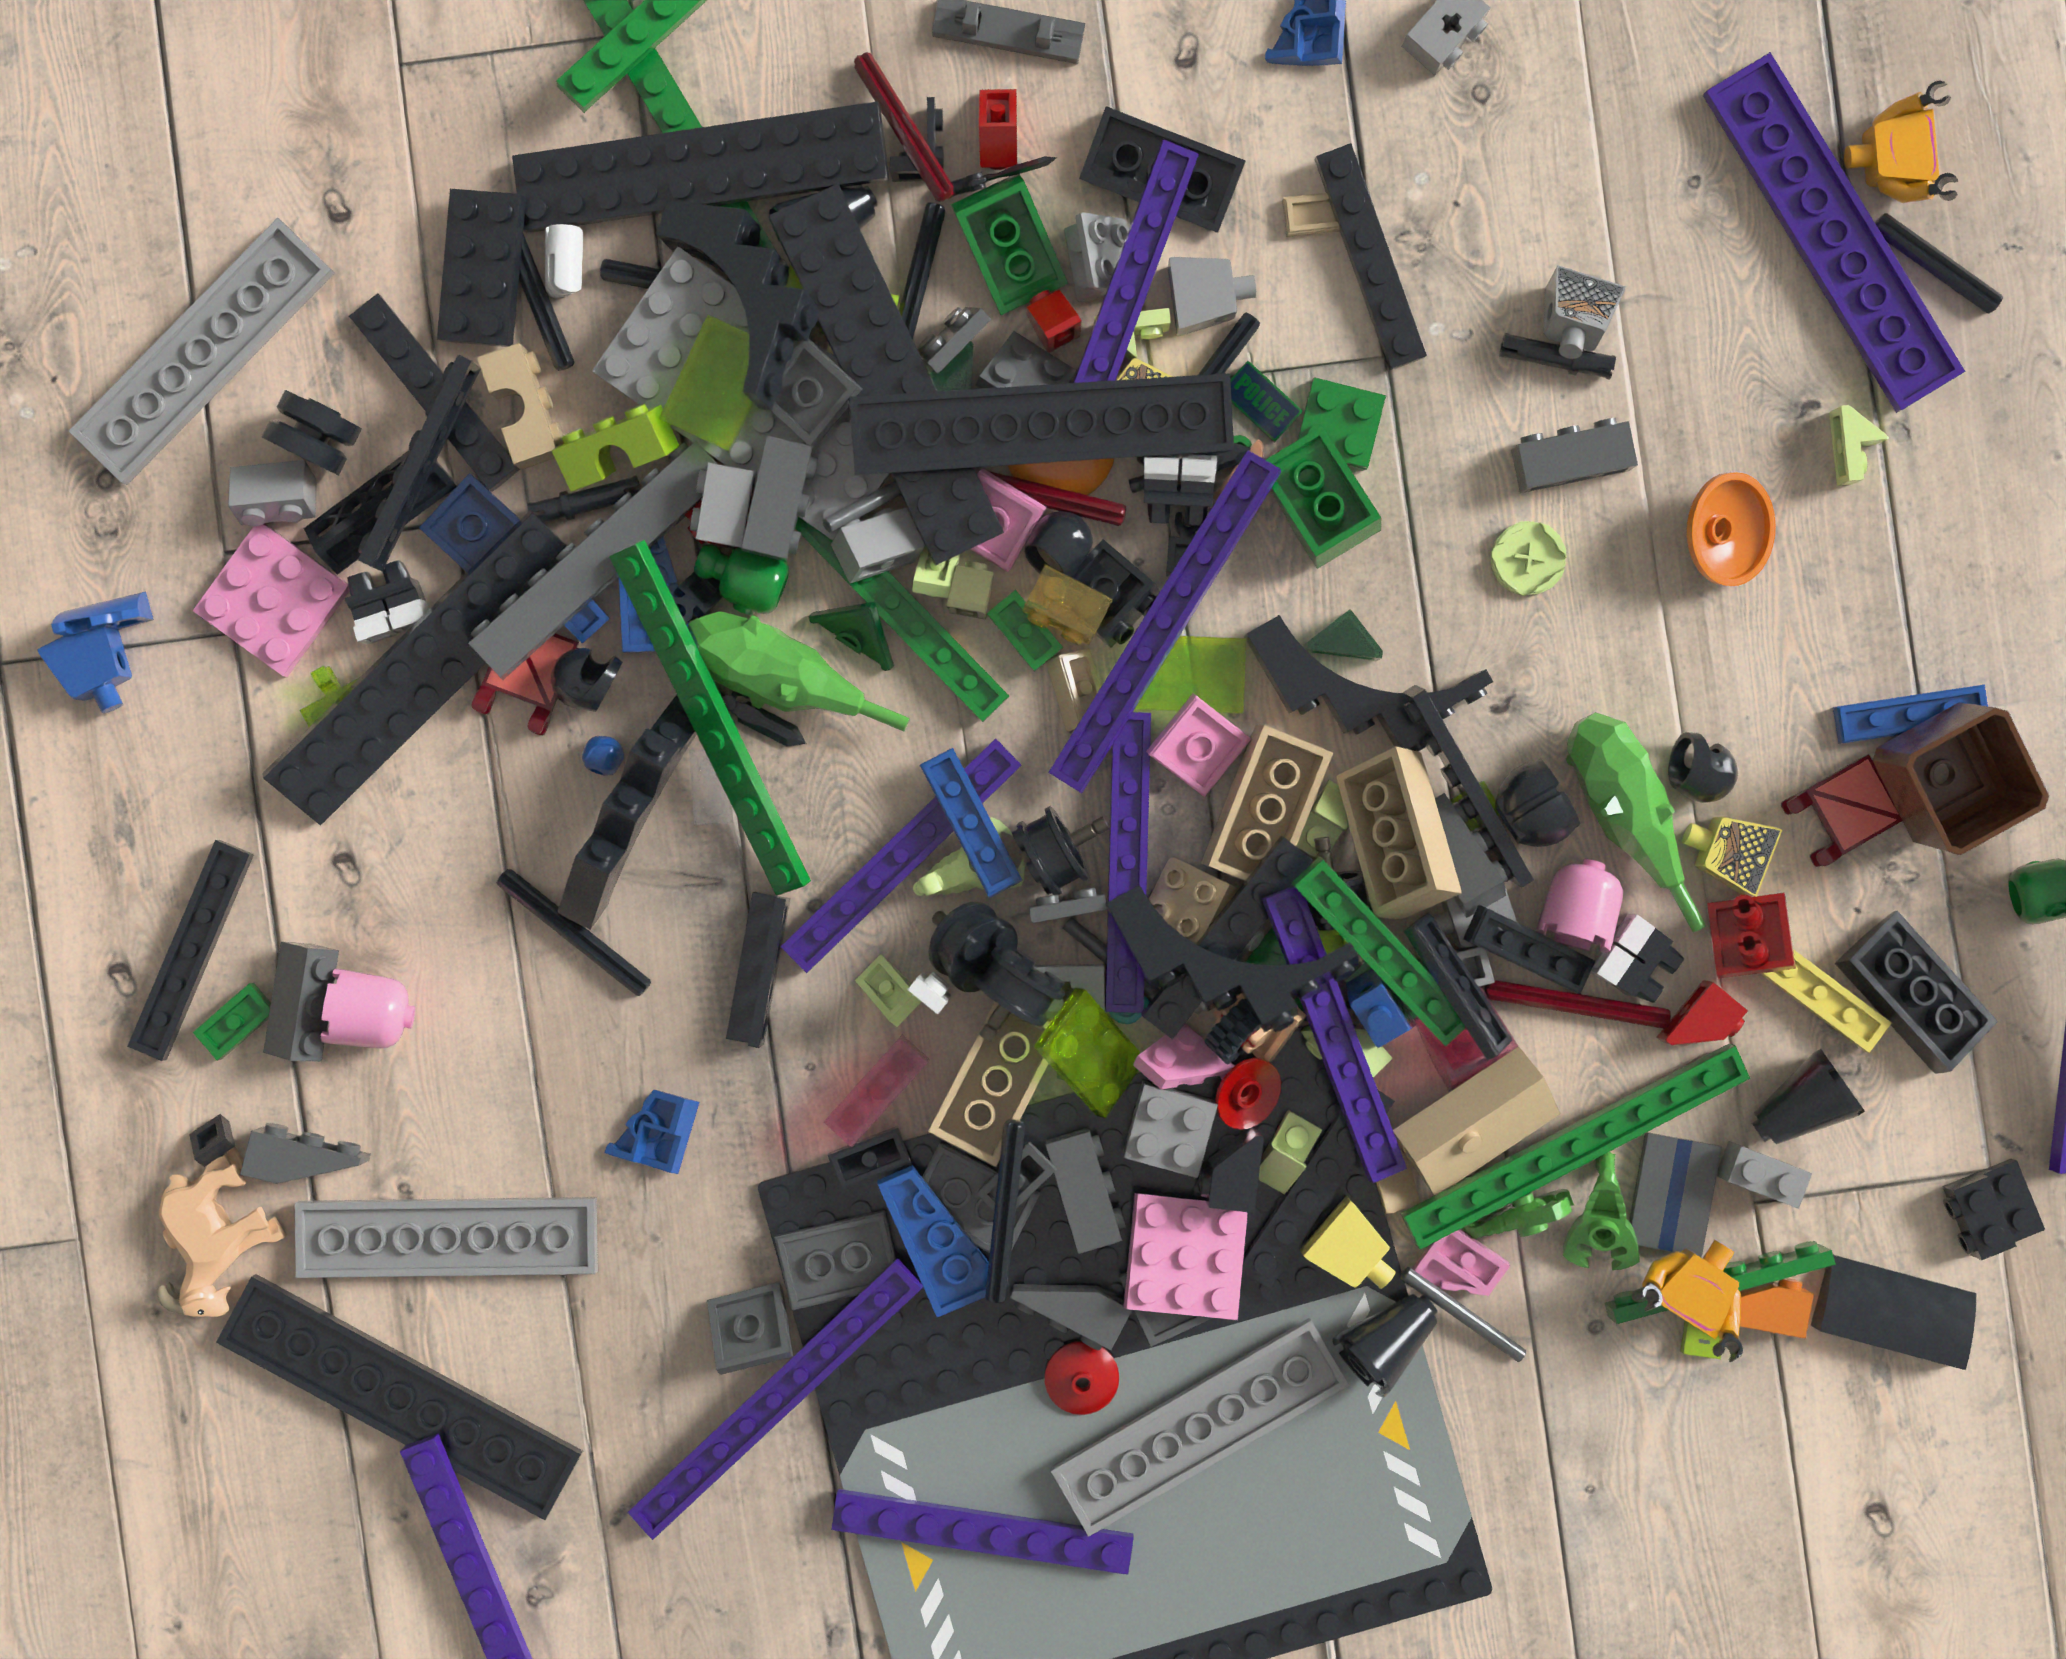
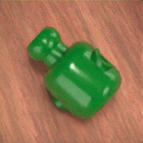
[694,544,790,615]
[2008,858,2066,925]

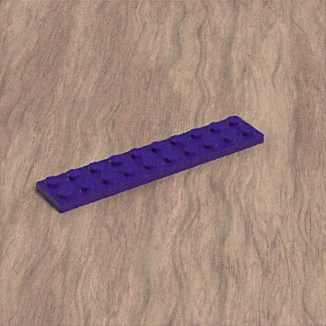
[1702,52,1966,413]

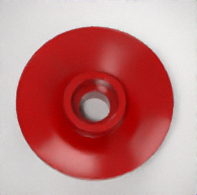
[1216,1058,1281,1129]
[1044,1341,1119,1415]

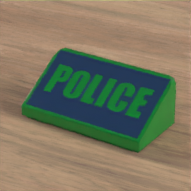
[1230,361,1302,443]

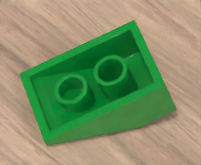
[950,174,1068,315]
[1266,426,1381,569]

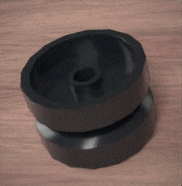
[262,390,362,476]

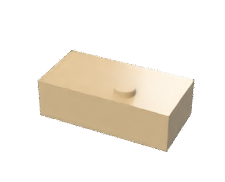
[1201,725,1333,881]
[1336,747,1462,920]
[928,1002,1065,1167]
[1393,1047,1560,1195]

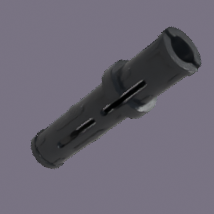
[1499,332,1616,380]
[527,475,641,523]

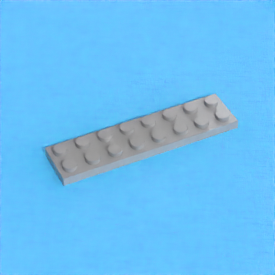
[69,217,335,485]
[295,1197,598,1278]
[1051,1318,1349,1537]

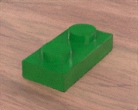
[987,589,1063,672]
[193,983,271,1061]

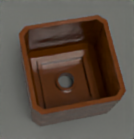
[1873,702,2049,855]

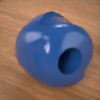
[582,736,624,776]

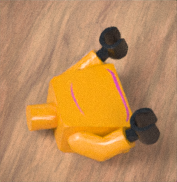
[1844,80,1959,203]
[1632,1239,1743,1363]

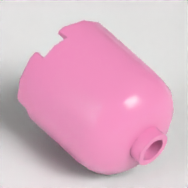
[1536,859,1623,953]
[321,968,415,1049]

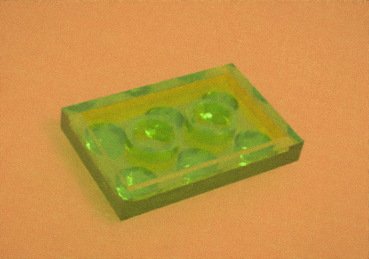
[659,314,753,453]
[1134,636,1246,714]
[1034,987,1141,1118]

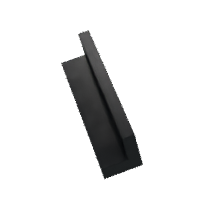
[304,450,457,575]
[726,892,791,1048]

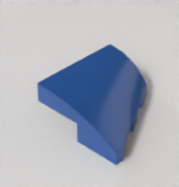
[1265,0,1346,66]
[51,591,154,637]
[605,1090,700,1174]

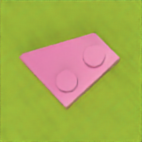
[1133,1024,1234,1090]
[1412,1229,1510,1296]

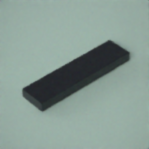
[1463,904,1595,994]
[1403,913,1513,1061]

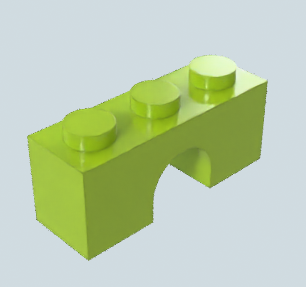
[551,403,679,492]

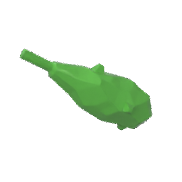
[687,611,910,732]
[1566,712,1706,932]

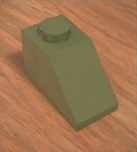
[947,561,994,620]

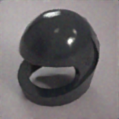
[1024,511,1093,584]
[551,648,623,712]
[1668,732,1738,803]

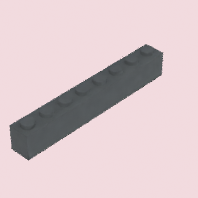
[468,441,718,680]

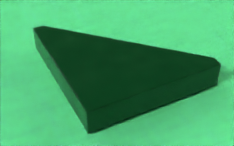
[808,602,894,671]

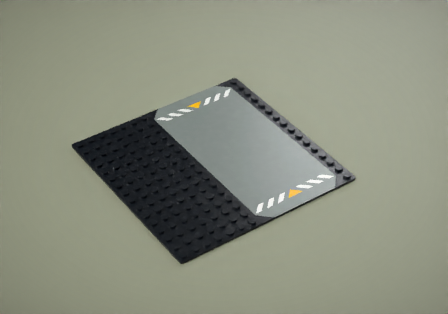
[758,1024,1492,1659]

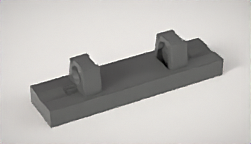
[932,0,1085,64]

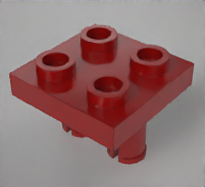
[1707,893,1796,979]

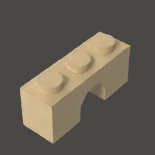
[477,343,563,470]

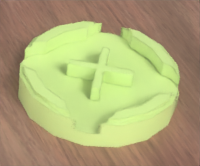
[1490,521,1567,596]

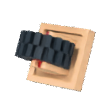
[1204,963,1307,1064]

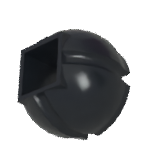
[1495,759,1580,847]

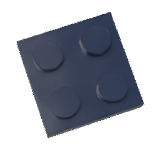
[419,473,520,572]

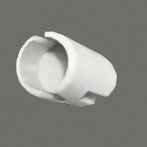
[545,224,583,298]

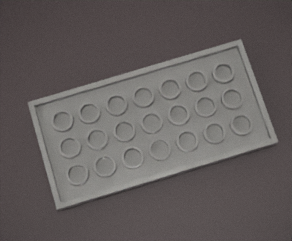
[592,246,891,540]

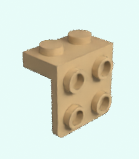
[1149,858,1239,944]

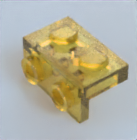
[1022,565,1113,646]

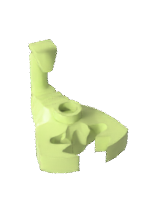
[913,817,1025,896]

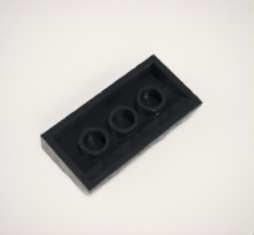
[1079,106,1246,233]
[1835,911,1998,1074]
[1811,1255,1977,1370]

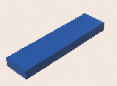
[1833,684,1988,744]
[920,748,1023,898]

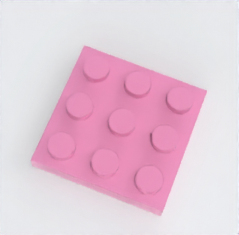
[193,523,349,677]
[1123,1193,1248,1320]

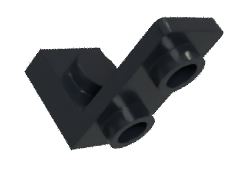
[890,97,944,182]

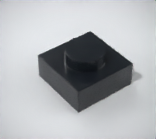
[189,1114,235,1167]

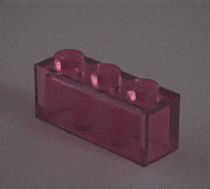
[824,1034,930,1148]

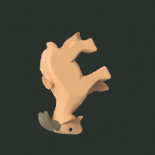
[157,1147,287,1317]

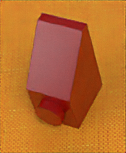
[979,89,1017,170]
[1026,289,1082,353]
[1656,980,1748,1045]

